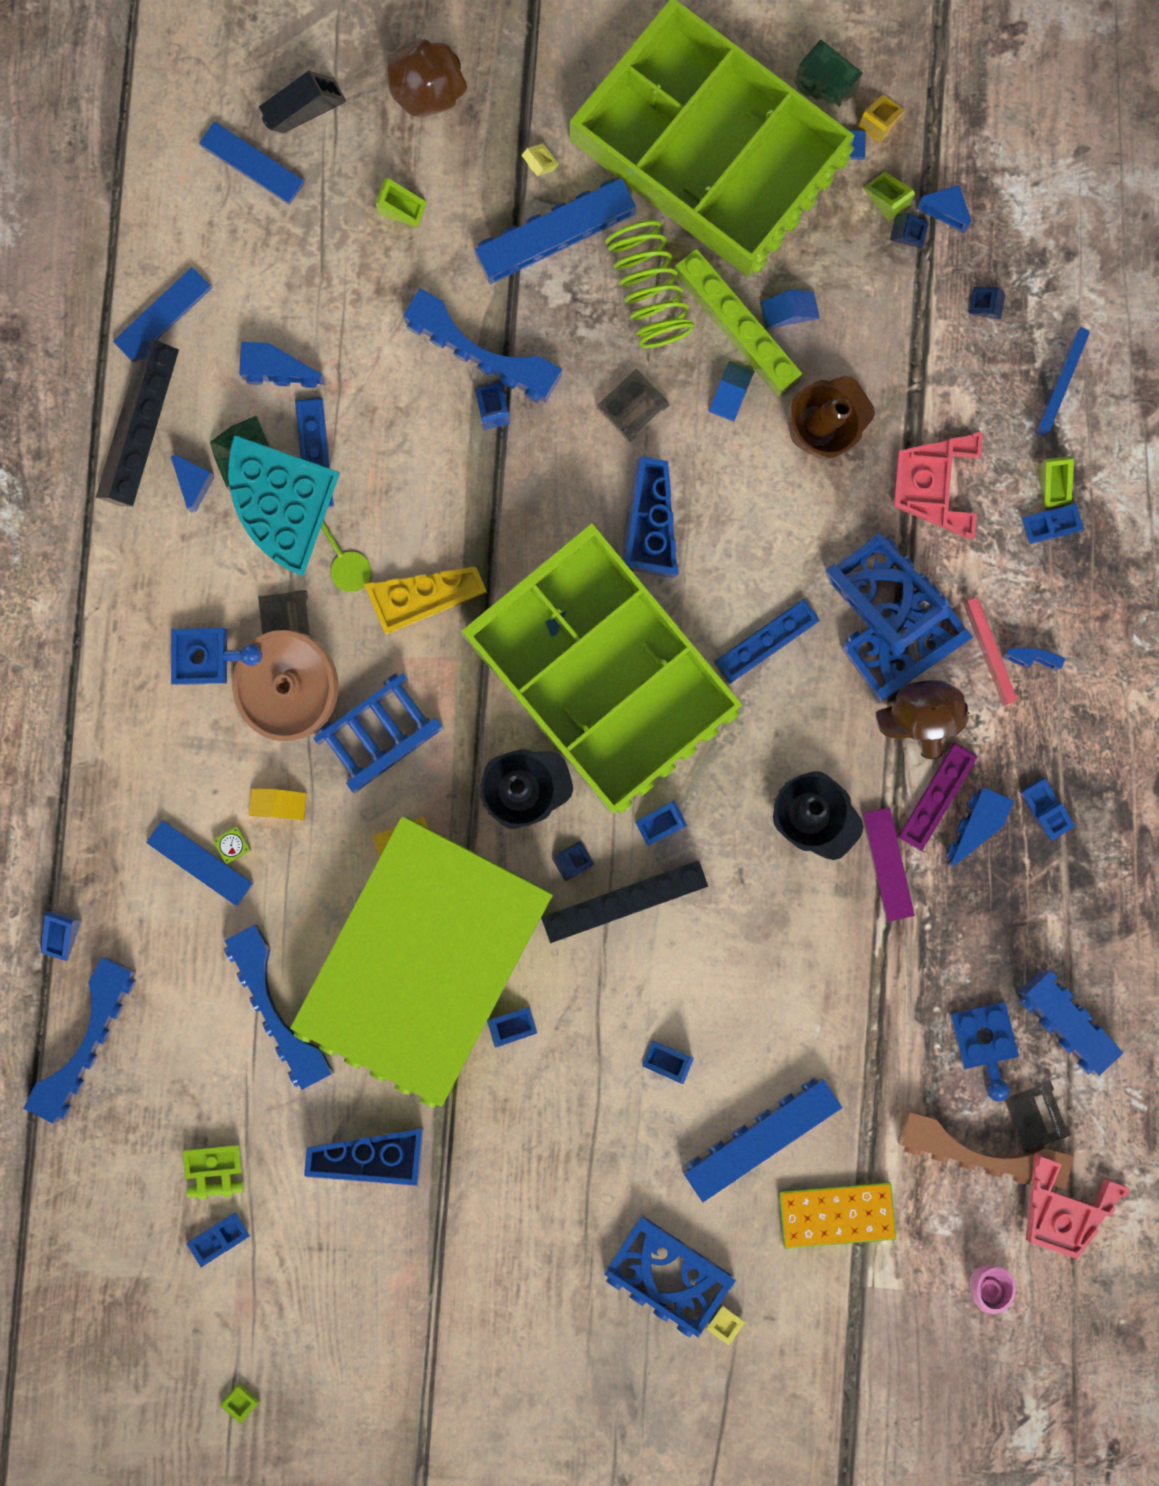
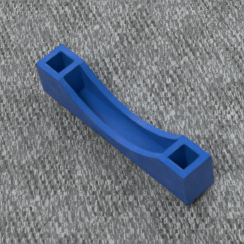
[403,288,562,403]
[224,925,334,1090]
[23,957,136,1124]

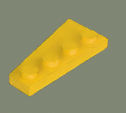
[364,566,487,635]

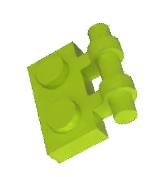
[182,1144,244,1200]

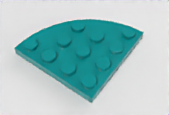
[228,435,340,576]

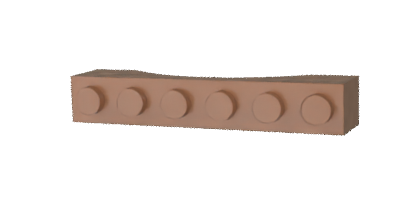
[898,1111,1074,1192]

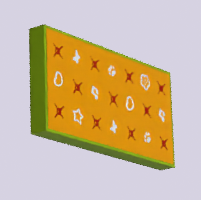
[779,1182,896,1249]

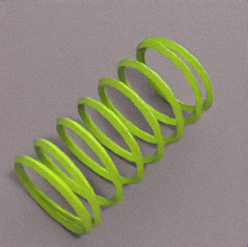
[605,220,695,348]

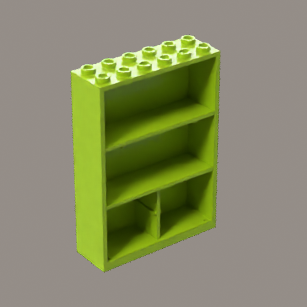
[569,0,855,278]
[461,523,743,814]
[290,816,553,1108]

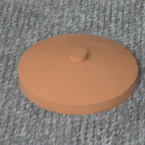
[232,630,338,741]

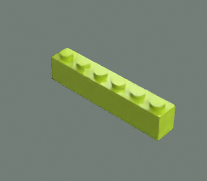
[675,249,802,398]

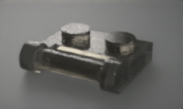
[597,369,670,443]
[258,590,313,638]
[1004,1081,1072,1152]

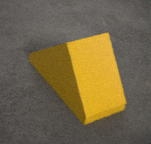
[858,94,905,144]
[249,788,307,821]

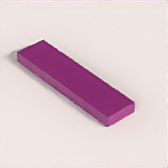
[897,742,978,851]
[862,808,915,922]

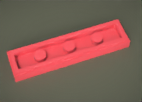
[963,597,1017,706]

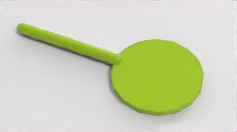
[321,522,371,592]

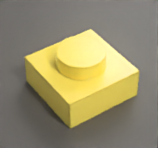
[522,143,559,177]
[705,1305,745,1346]

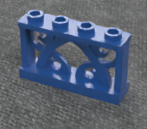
[826,532,949,657]
[842,584,973,703]
[604,1215,736,1338]

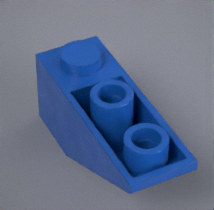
[239,342,325,388]
[946,787,1014,866]

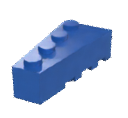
[621,456,679,578]
[1017,970,1123,1076]
[304,1128,424,1187]

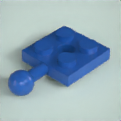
[171,628,262,685]
[950,1002,1019,1102]

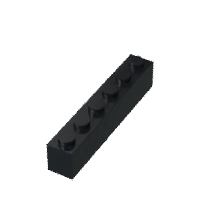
[95,340,179,507]
[541,860,709,944]

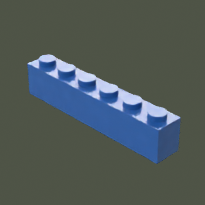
[475,178,636,285]
[683,1077,843,1203]

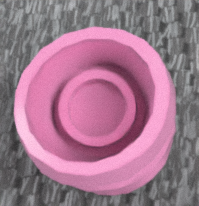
[970,1265,1016,1314]

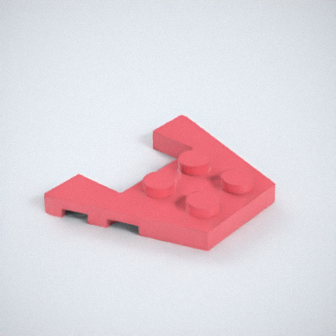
[893,432,983,540]
[1026,1154,1130,1259]

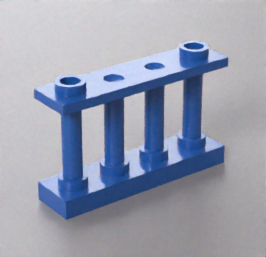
[313,673,444,794]

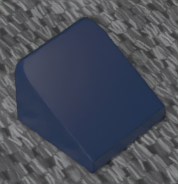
[890,212,929,248]
[969,287,1005,319]
[552,841,595,881]

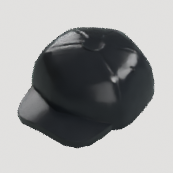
[480,749,574,829]
[773,771,864,860]

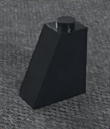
[259,71,346,133]

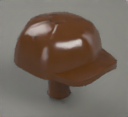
[388,39,467,117]
[788,376,875,459]
[876,680,970,760]

